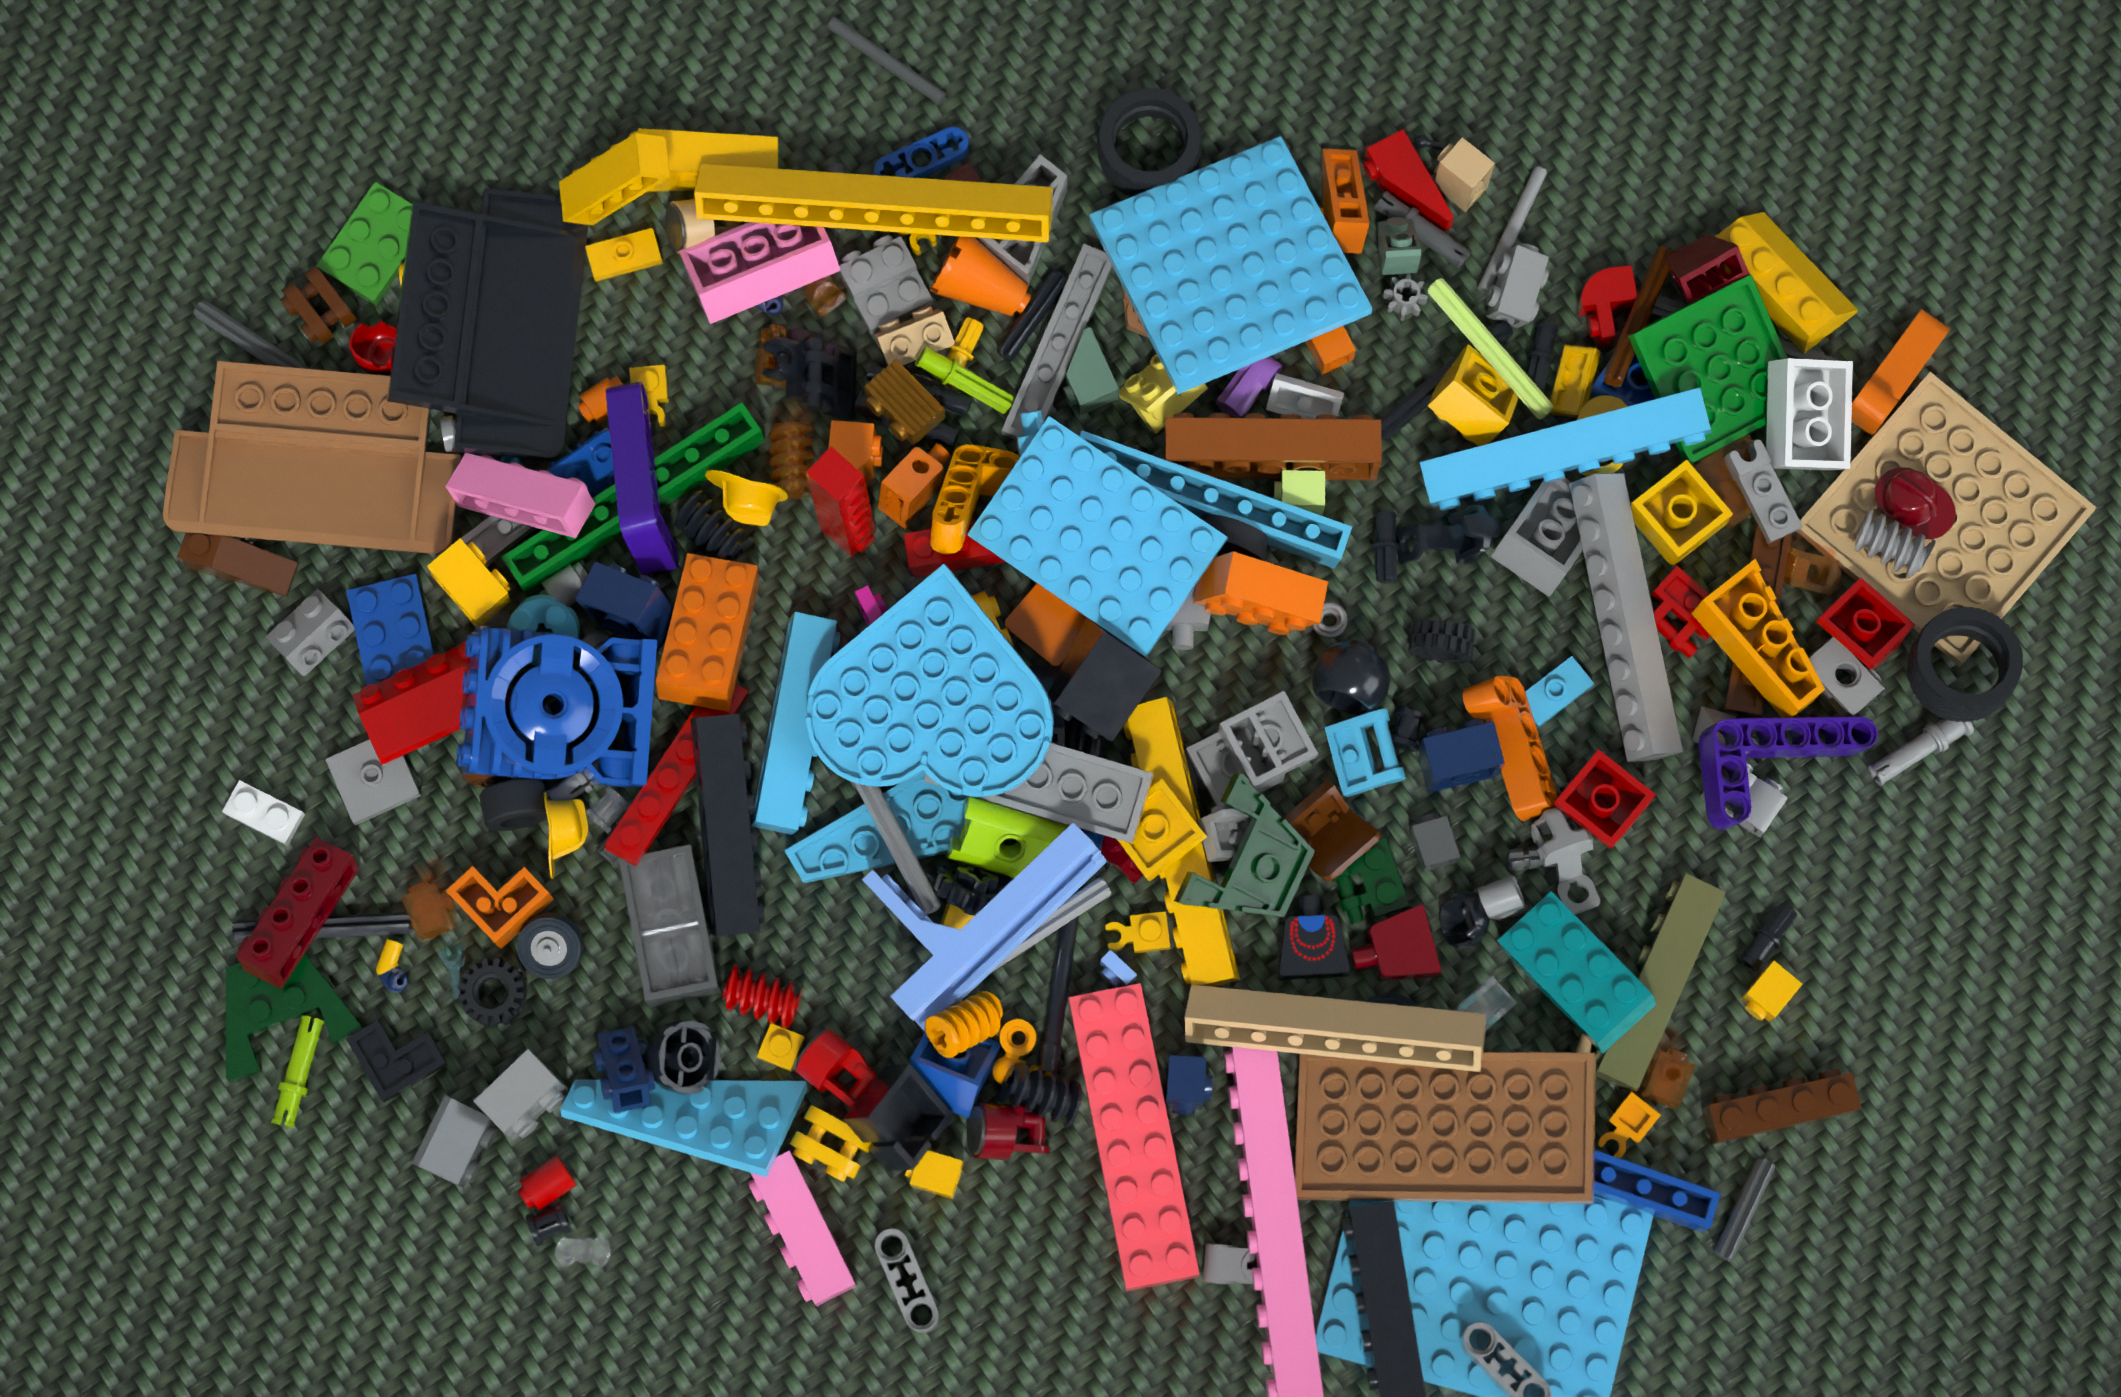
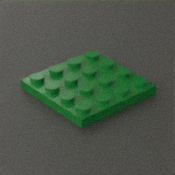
[1627,274,1787,464]

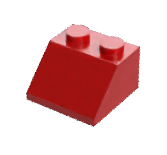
[1816,578,1916,670]
[1554,749,1656,849]

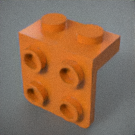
[1005,583,1087,666]

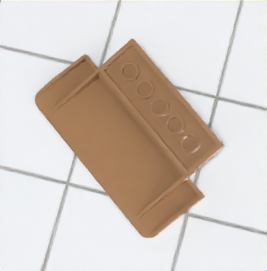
[163,361,462,554]

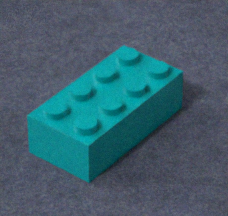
[1497,891,1657,1054]

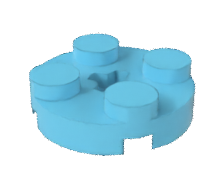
[507,594,580,666]

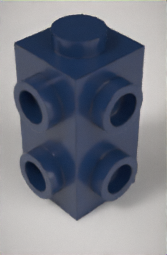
[593,1026,655,1113]

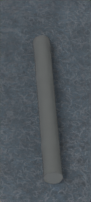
[827,17,946,105]

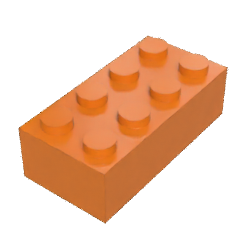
[656,553,759,712]

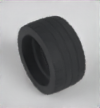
[1097,87,1202,197]
[1907,607,2023,722]

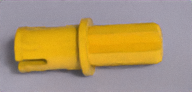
[936,318,984,388]

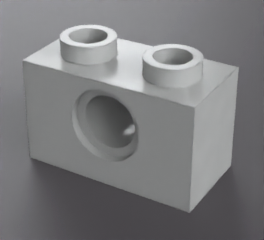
[1809,637,1885,717]

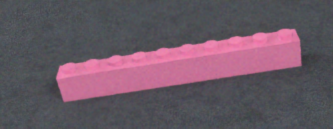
[1224,1047,1324,1397]

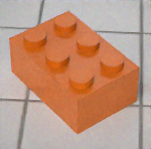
[1193,552,1328,635]

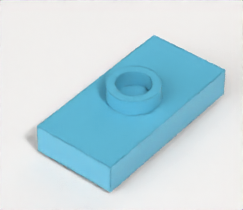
[1525,656,1595,729]

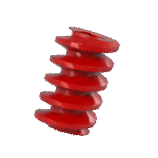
[723,964,804,1029]

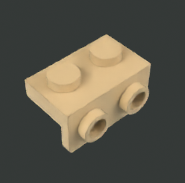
[873,306,955,366]

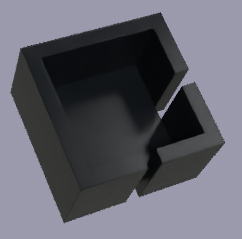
[843,1064,954,1171]

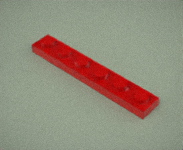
[605,684,749,866]

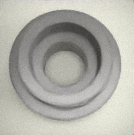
[1312,602,1348,638]

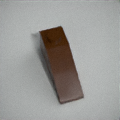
[177,533,299,597]

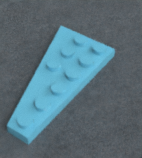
[784,771,1012,884]
[560,1080,807,1177]

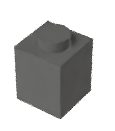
[1409,813,1460,873]

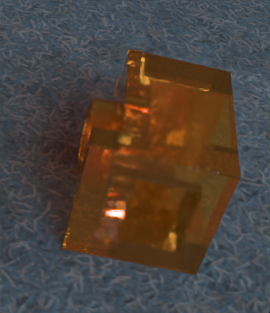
[1784,547,1841,595]

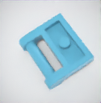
[1324,709,1406,797]

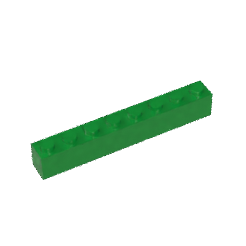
[501,402,765,596]

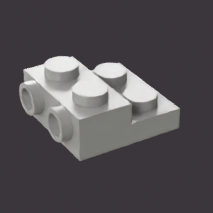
[839,235,933,334]

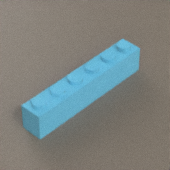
[750,612,840,835]

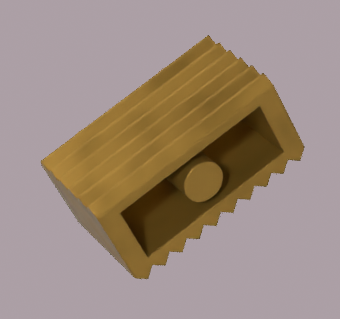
[865,359,945,446]

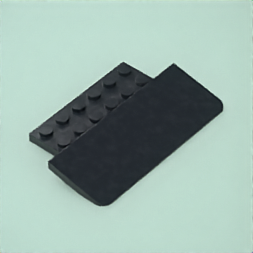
[387,189,588,460]

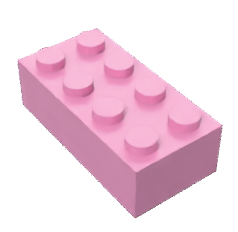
[679,222,841,324]

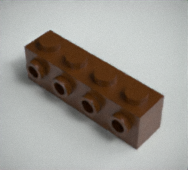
[1702,1068,1862,1145]

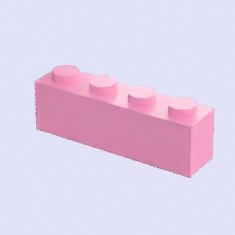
[445,453,595,538]
[748,1151,857,1306]

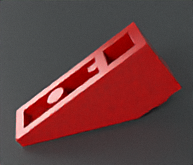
[1362,130,1454,232]

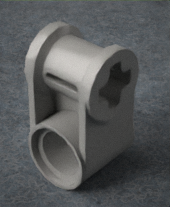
[1478,875,1529,922]
[1203,1244,1256,1284]

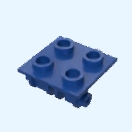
[547,429,615,498]

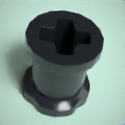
[1391,707,1427,752]
[526,1202,572,1246]

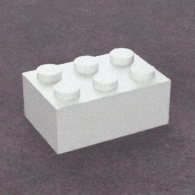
[1766,358,1853,471]

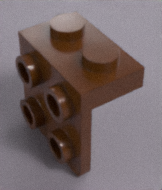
[1283,780,1381,882]

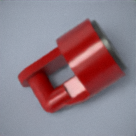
[796,1029,877,1108]

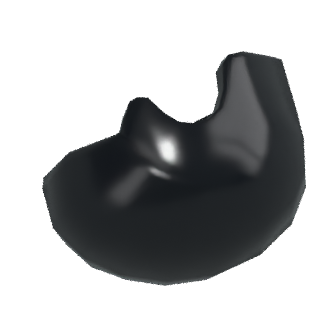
[1440,890,1490,948]

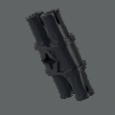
[854,360,973,448]

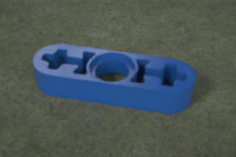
[874,127,969,178]

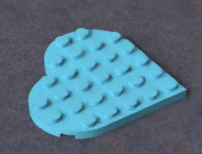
[805,564,1054,797]

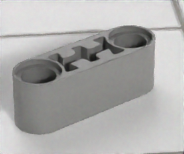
[875,1229,939,1333]
[1460,1322,1551,1397]

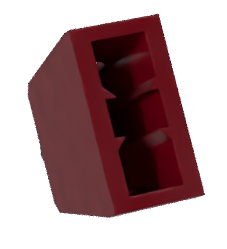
[1666,235,1750,304]
[1350,904,1441,981]

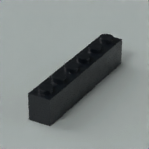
[690,714,765,936]
[1342,1202,1426,1397]

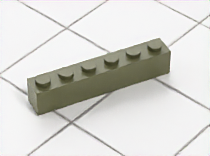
[1595,874,1726,1092]

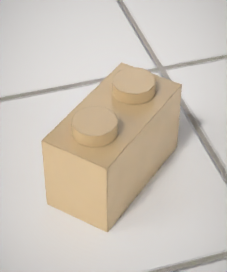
[1434,137,1495,212]

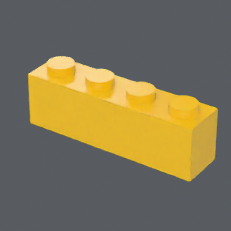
[559,130,670,226]

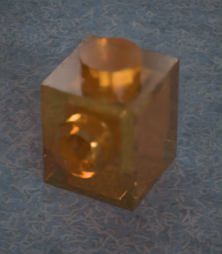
[401,882,457,942]
[1640,1049,1695,1109]

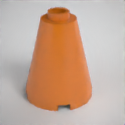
[929,236,1031,316]

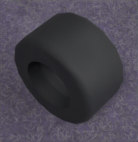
[479,778,547,831]

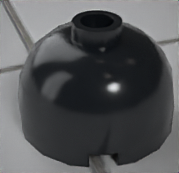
[645,1020,721,1094]

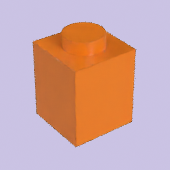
[1305,326,1356,375]

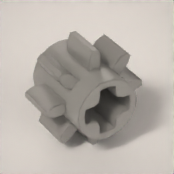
[1383,274,1428,320]

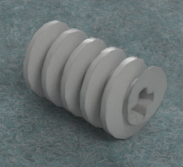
[1854,508,1936,579]

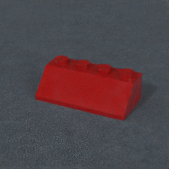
[352,641,511,765]

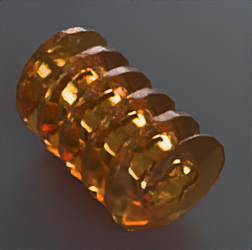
[769,421,814,499]

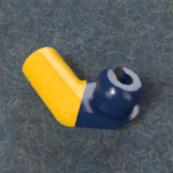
[376,939,408,993]

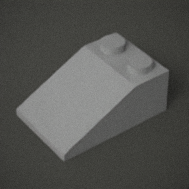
[1491,477,1583,597]

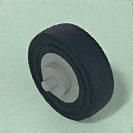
[517,913,584,979]

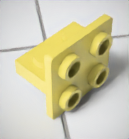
[1119,354,1208,434]

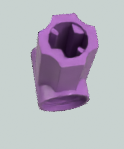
[1217,356,1283,418]

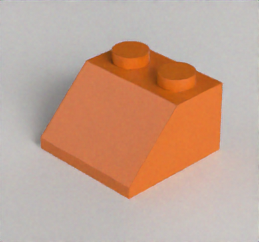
[829,420,883,484]

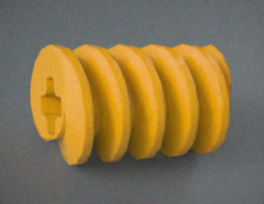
[925,991,1003,1058]

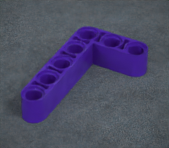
[606,381,679,575]
[1699,717,1878,830]

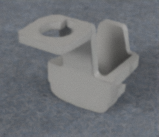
[1531,807,1600,915]

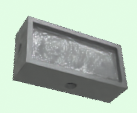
[619,844,722,1007]

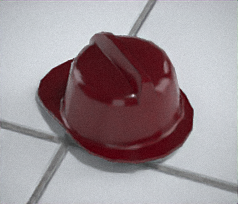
[1875,467,1956,540]

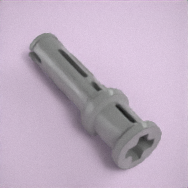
[1868,719,1974,786]

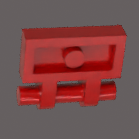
[1651,566,1711,659]

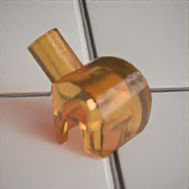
[805,278,847,318]

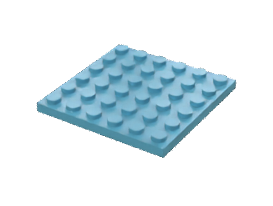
[1089,136,1372,395]

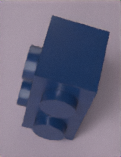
[1165,1055,1213,1116]

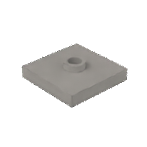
[325,739,421,826]

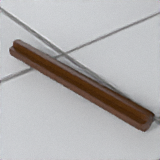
[1603,245,1675,388]

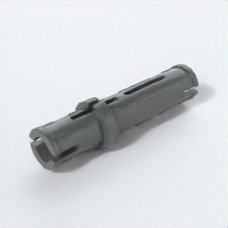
[1374,191,1472,270]

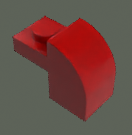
[1577,265,1637,348]

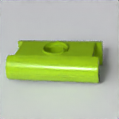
[947,796,1070,878]

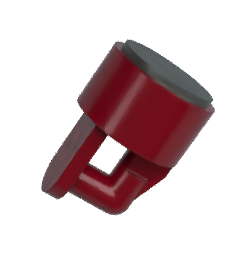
[967,1103,1050,1160]

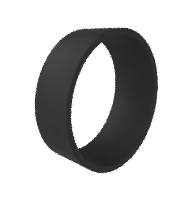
[1200,514,1268,561]

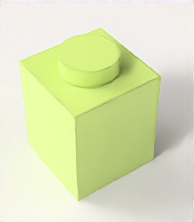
[1274,470,1325,515]

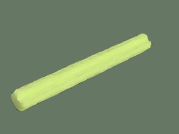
[1428,278,1554,420]

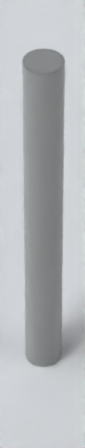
[1477,166,1547,294]

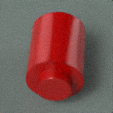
[517,1155,577,1210]

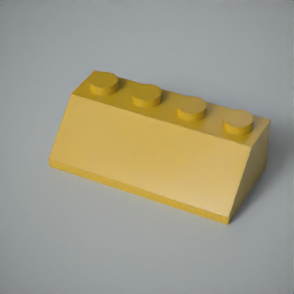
[1715,212,1858,354]

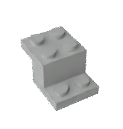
[1186,691,1318,807]

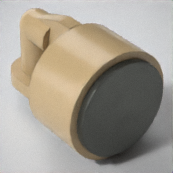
[665,199,741,254]

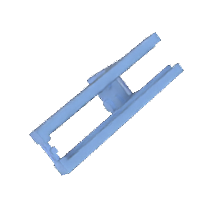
[862,822,1107,1031]

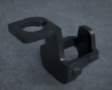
[1396,505,1500,565]

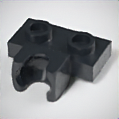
[762,327,823,404]

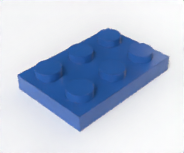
[346,574,435,685]

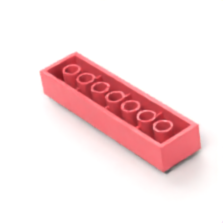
[1069,983,1200,1291]

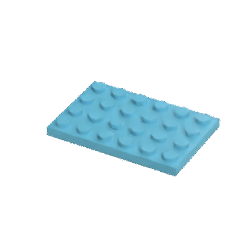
[967,416,1228,657]

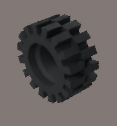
[1408,619,1476,664]
[458,958,528,1027]

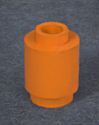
[577,376,623,425]

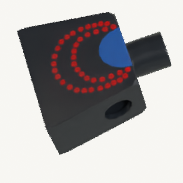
[1278,895,1350,981]

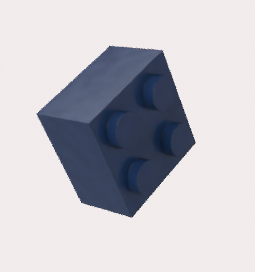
[575,562,674,650]
[1417,719,1505,794]

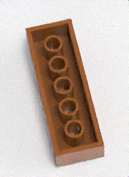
[1164,413,1382,481]

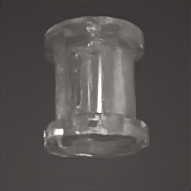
[586,786,630,834]

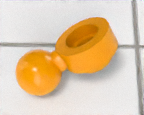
[992,1019,1037,1084]

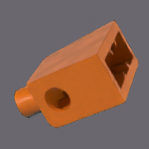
[878,443,950,529]

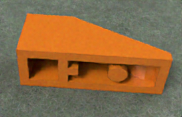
[1322,149,1370,254]

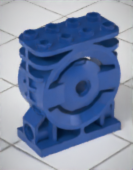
[456,626,657,789]

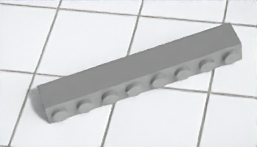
[1569,474,1683,762]

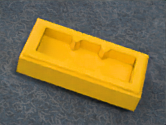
[585,228,663,282]
[1550,344,1601,418]

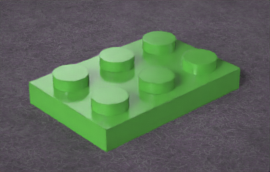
[316,182,412,306]

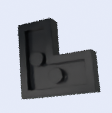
[346,1020,448,1103]

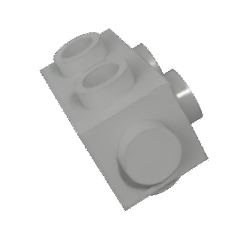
[1486,243,1549,328]

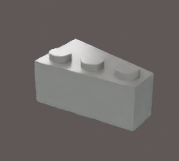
[975,155,1068,286]

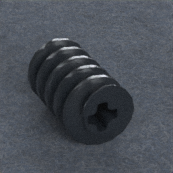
[675,490,754,561]
[1000,1060,1082,1128]

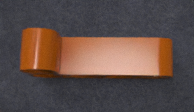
[1851,309,1951,436]
[1463,676,1558,822]

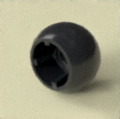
[1312,640,1390,715]

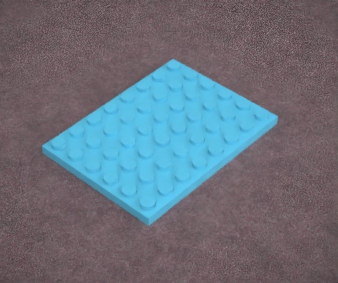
[1315,1196,1653,1397]

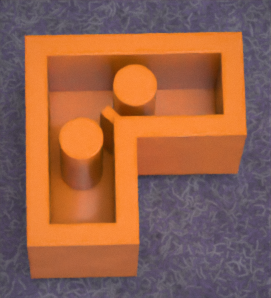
[446,866,555,949]

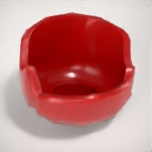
[349,321,396,374]

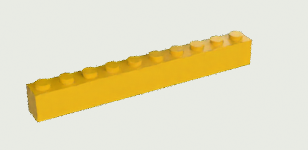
[694,164,1053,242]

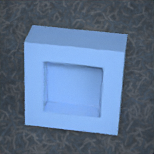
[1100,950,1137,988]

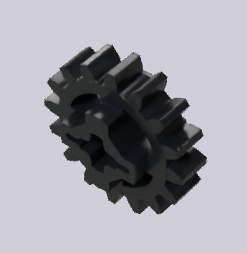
[933,863,1007,916]

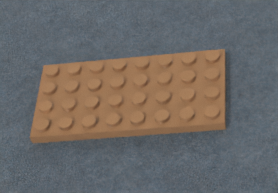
[1295,1052,1596,1204]

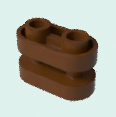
[280,265,357,345]

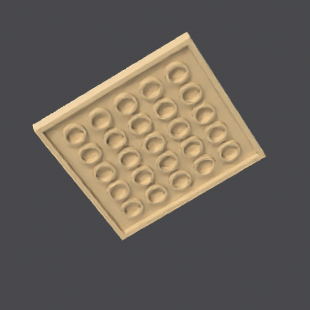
[1796,372,2097,667]

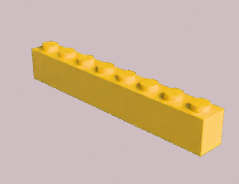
[1123,697,1240,987]

